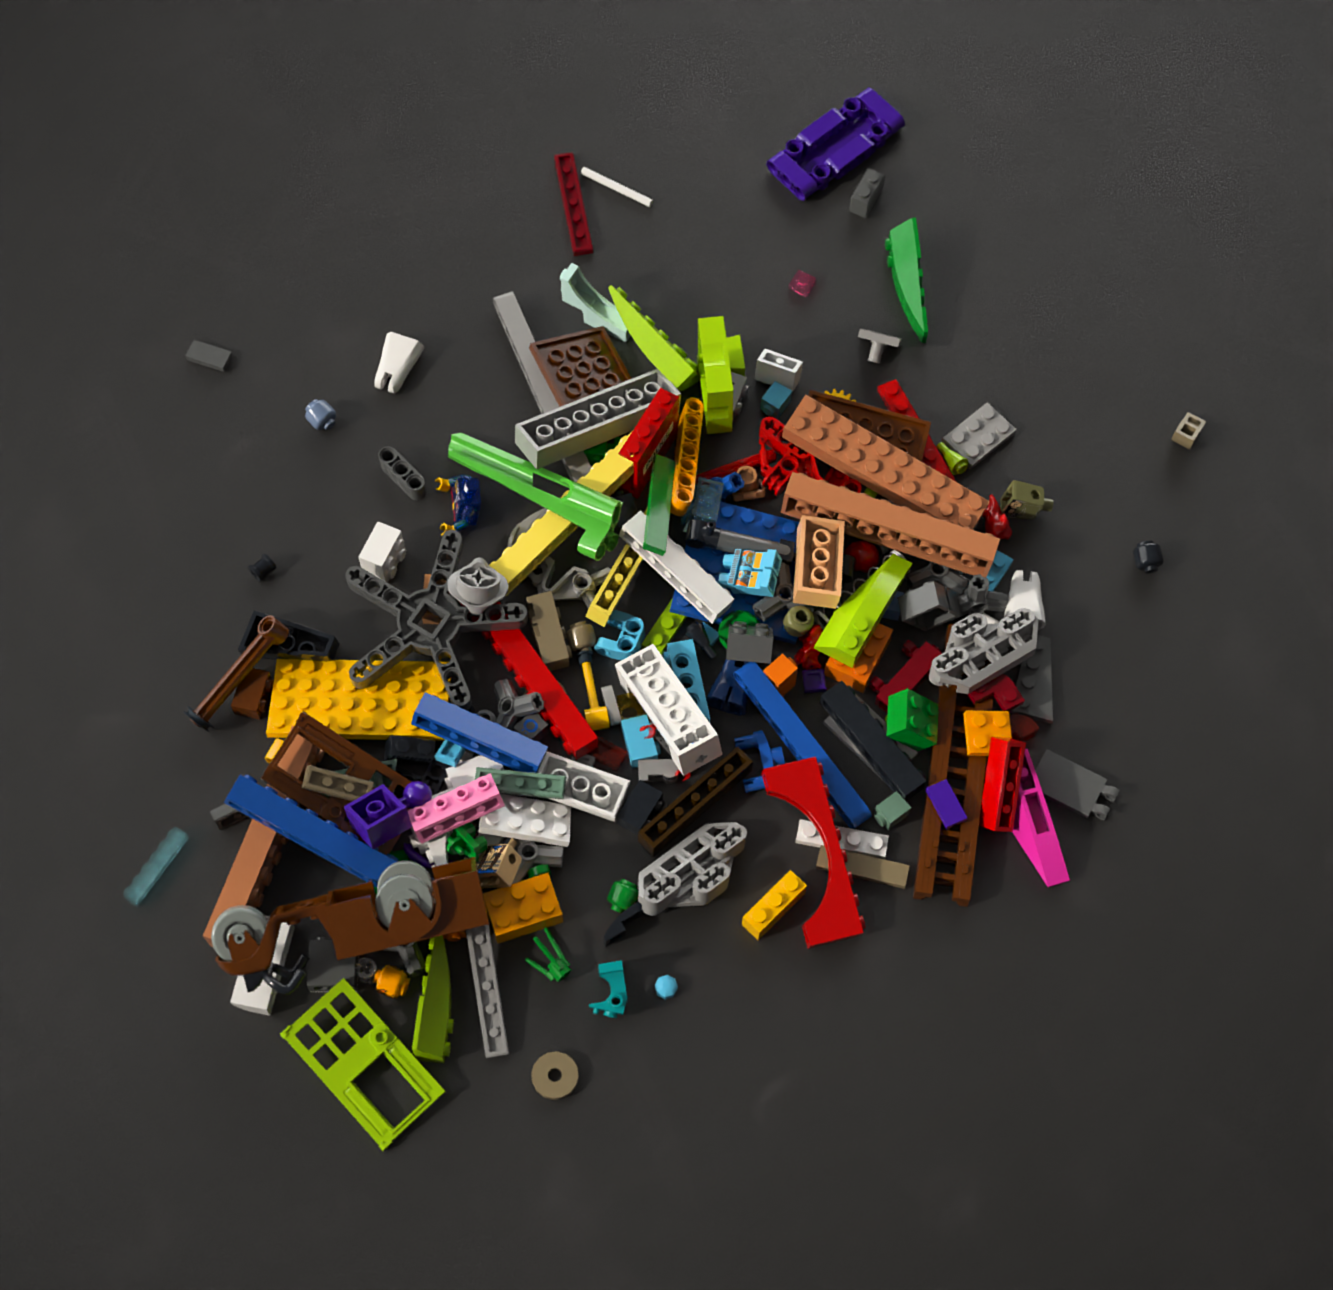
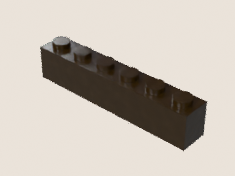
[638,746,753,857]

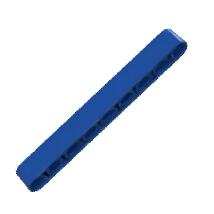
[733,662,872,829]

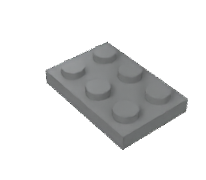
[942,402,1017,469]

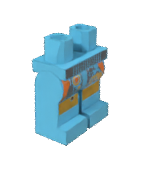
[718,549,782,597]

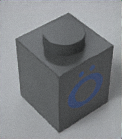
[513,713,549,741]

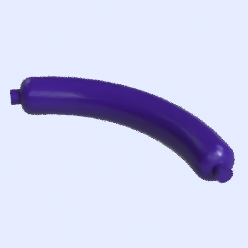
[403,843,455,869]

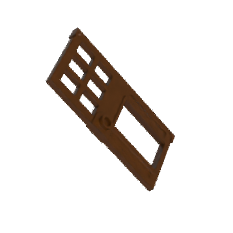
[260,711,411,855]

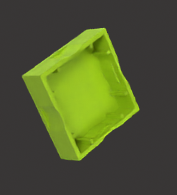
[698,316,733,434]

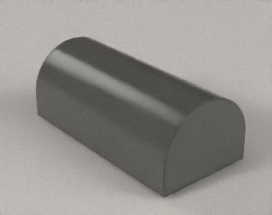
[210,804,248,830]

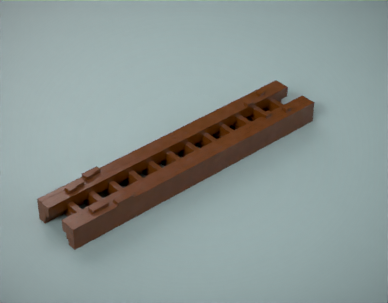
[913,624,993,907]

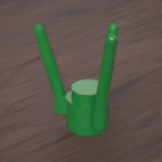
[525,927,572,982]

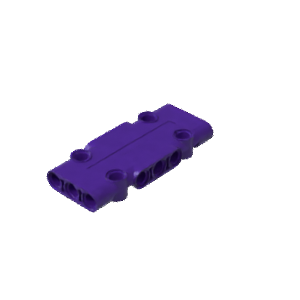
[766,88,905,201]

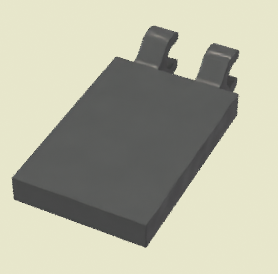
[1035,749,1120,821]

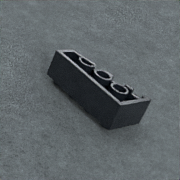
[238,610,340,662]

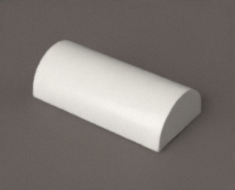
[537,751,631,822]

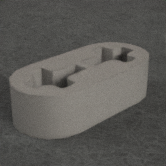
[601,685,621,726]

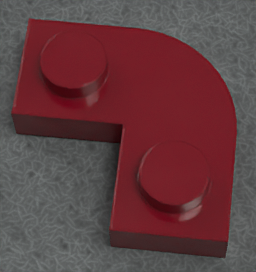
[968,674,1025,711]

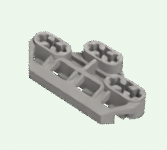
[929,608,1038,694]
[638,822,747,916]

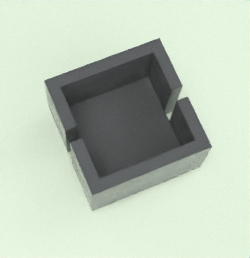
[897,581,962,631]
[726,621,773,664]

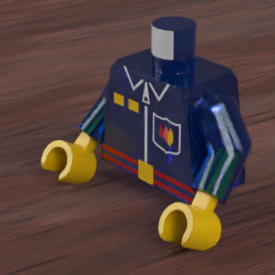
[435,474,481,536]

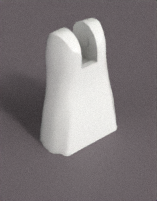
[375,332,424,394]
[1004,570,1046,630]

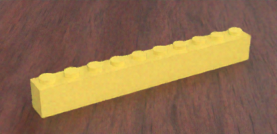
[489,432,634,596]

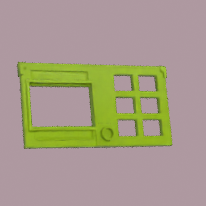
[280,978,446,1151]

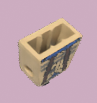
[476,837,522,888]

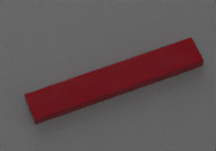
[554,152,593,256]

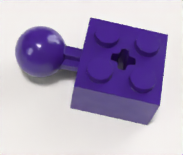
[344,781,432,849]

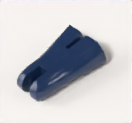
[706,660,749,716]

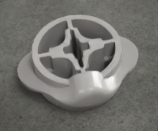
[447,557,508,615]

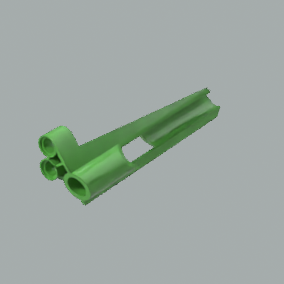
[448,433,623,561]

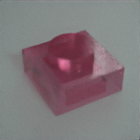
[788,270,816,297]

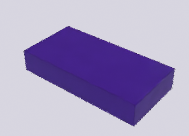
[925,779,967,829]

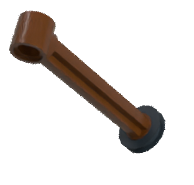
[183,615,289,732]

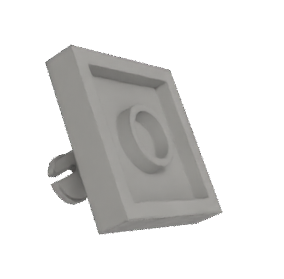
[858,328,902,363]

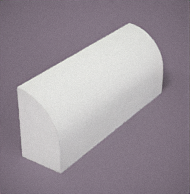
[230,915,295,1016]

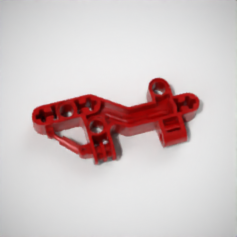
[759,417,862,496]

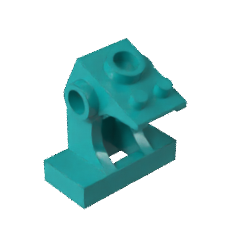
[589,960,627,1018]

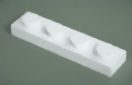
[796,819,889,860]

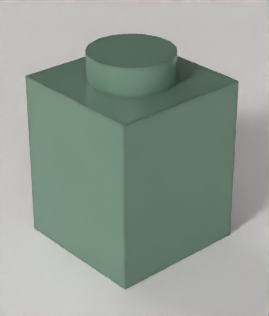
[874,791,911,831]

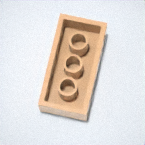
[793,515,845,609]

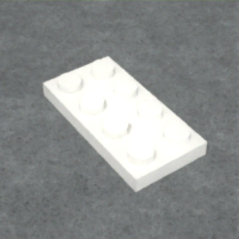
[479,794,571,847]

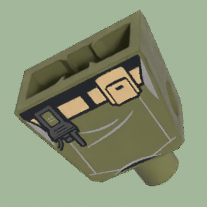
[1000,480,1053,519]

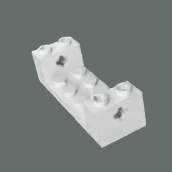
[615,644,722,776]

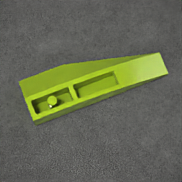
[608,285,700,391]

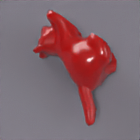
[982,494,1012,540]
[793,624,824,670]

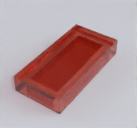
[587,735,628,772]

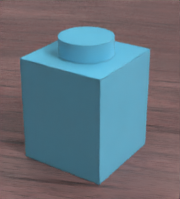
[760,381,792,419]

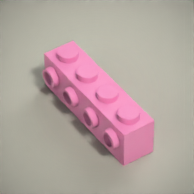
[408,773,505,844]

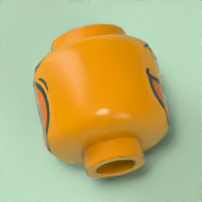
[373,965,410,999]

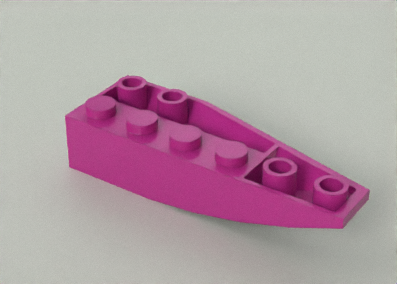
[985,749,1070,888]

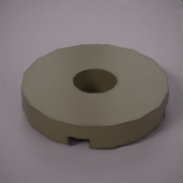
[531,1052,579,1100]

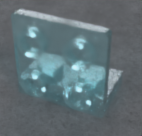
[681,477,724,532]

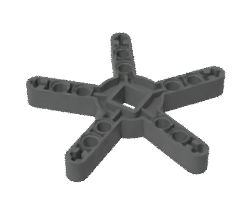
[345,530,528,711]

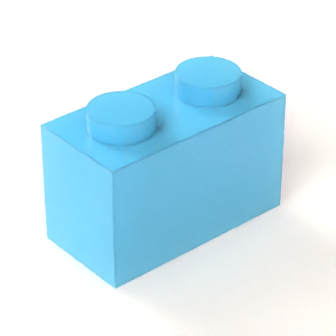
[621,714,661,769]

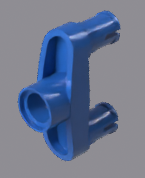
[734,730,785,793]

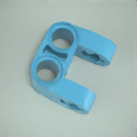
[594,610,646,661]

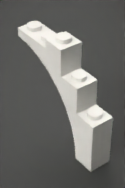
[409,755,504,866]

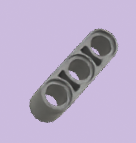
[378,446,426,500]

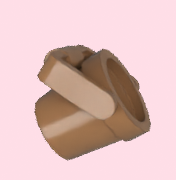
[731,466,765,502]

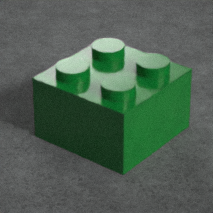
[887,688,939,751]

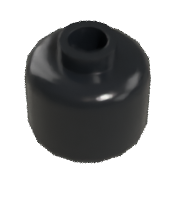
[1133,540,1164,574]

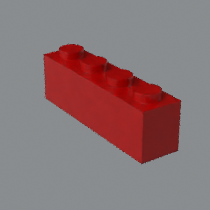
[979,737,1026,832]

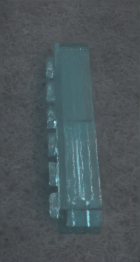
[123,827,189,907]

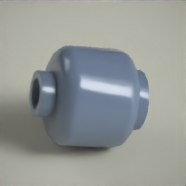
[305,399,336,430]

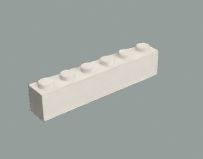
[619,511,734,624]

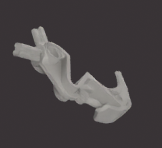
[508,508,611,609]

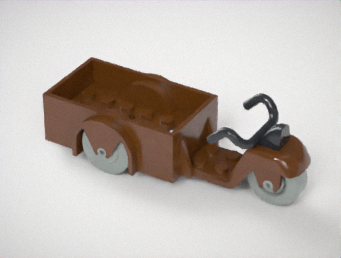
[211,857,489,994]

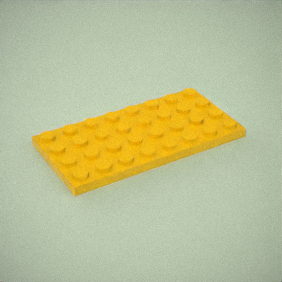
[266,659,451,741]

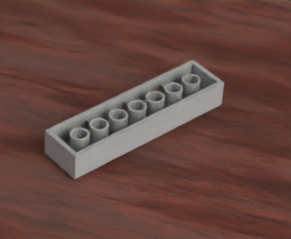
[515,369,681,469]

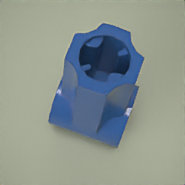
[707,472,744,502]

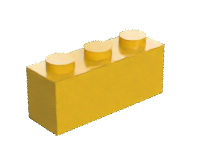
[742,870,807,940]

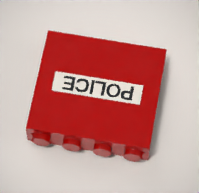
[618,388,679,499]

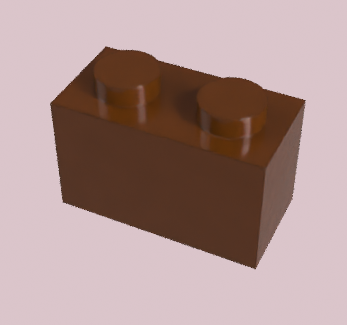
[231,668,274,720]

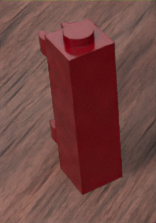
[869,640,942,714]

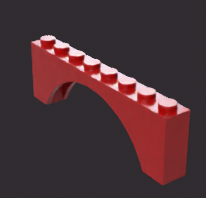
[761,757,866,949]

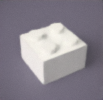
[359,522,406,583]

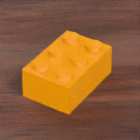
[483,873,563,944]

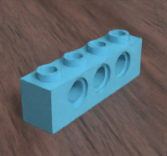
[664,639,710,723]

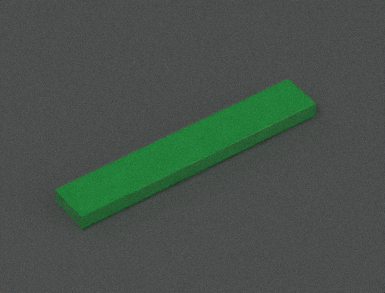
[643,454,675,556]

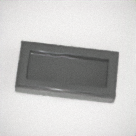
[185,340,232,372]

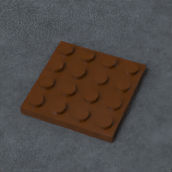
[529,326,632,407]

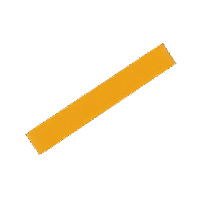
[670,397,704,516]

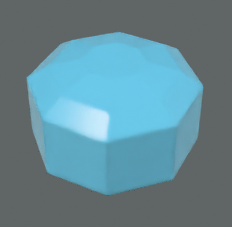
[655,975,678,1000]

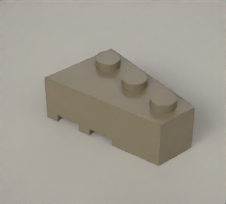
[526,591,572,671]

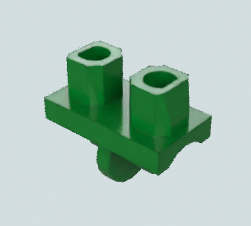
[446,822,488,862]

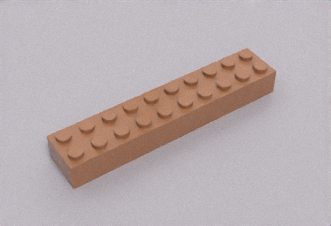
[782,395,990,529]
[781,472,1000,578]
[203,726,324,947]

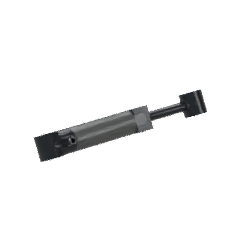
[685,520,856,583]

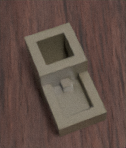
[1171,412,1206,450]

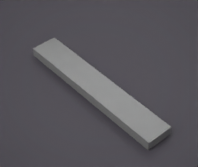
[466,924,509,1058]

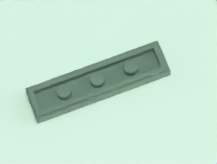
[475,767,567,800]

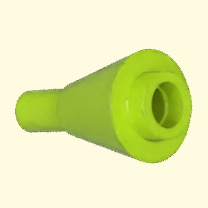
[936,442,969,475]

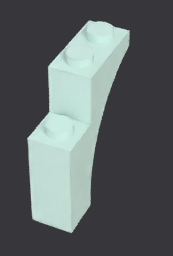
[560,263,631,343]

